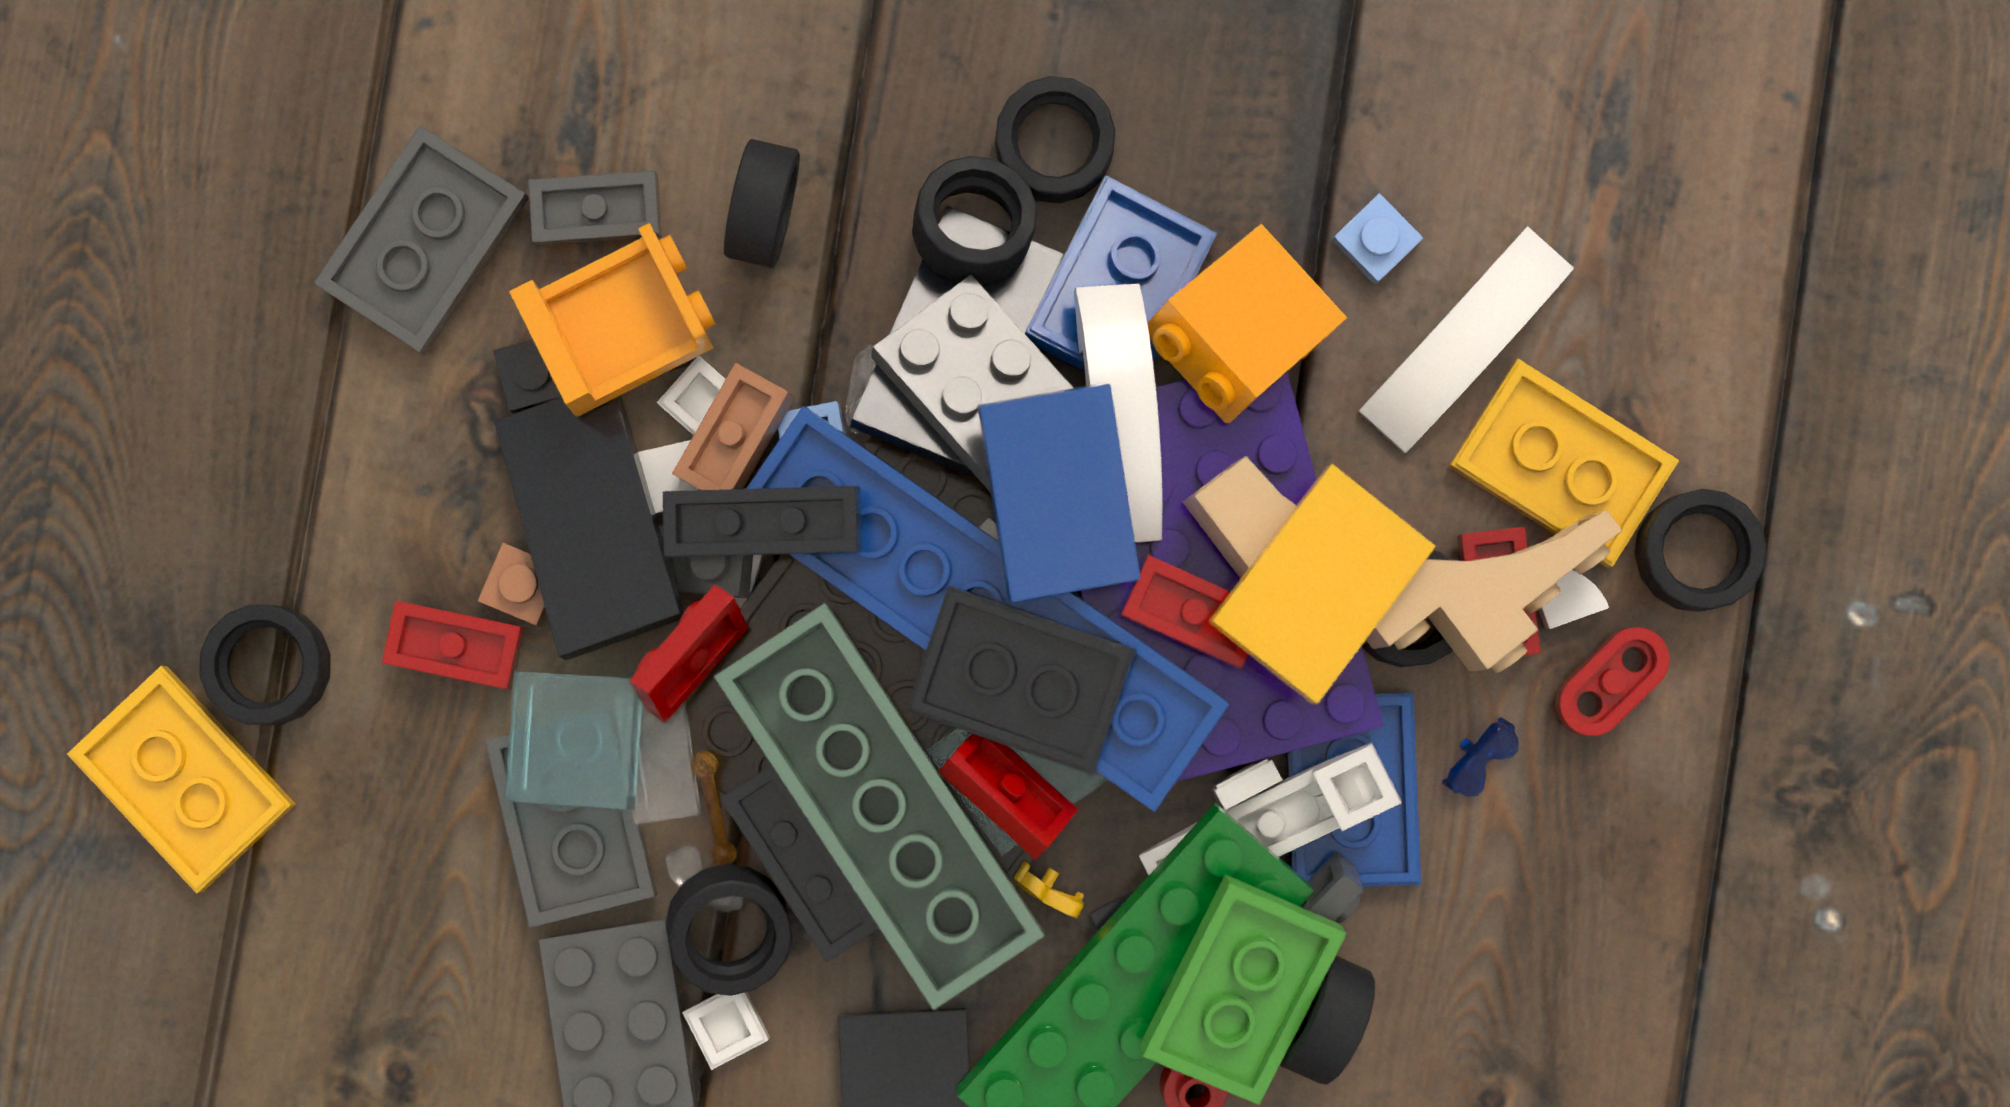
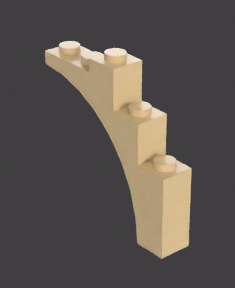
[1183,456,1622,673]

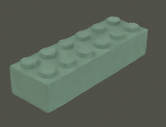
[714,603,1045,1010]

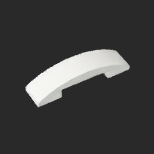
[1358,226,1574,454]
[1074,284,1162,543]
[1139,743,1401,875]

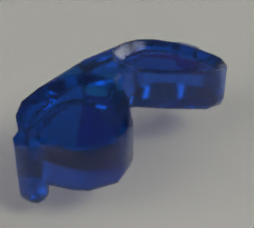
[1442,717,1519,797]

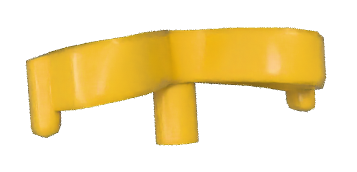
[1013,861,1085,918]

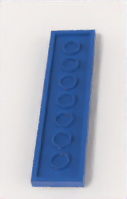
[746,406,1231,812]

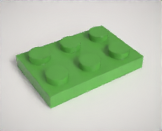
[1139,875,1347,1105]

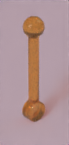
[690,751,736,865]

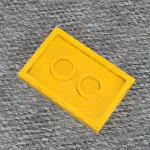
[1447,359,1679,568]
[1209,464,1436,704]
[67,666,296,894]

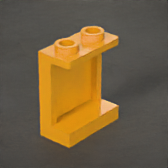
[509,223,716,417]
[1147,224,1347,424]

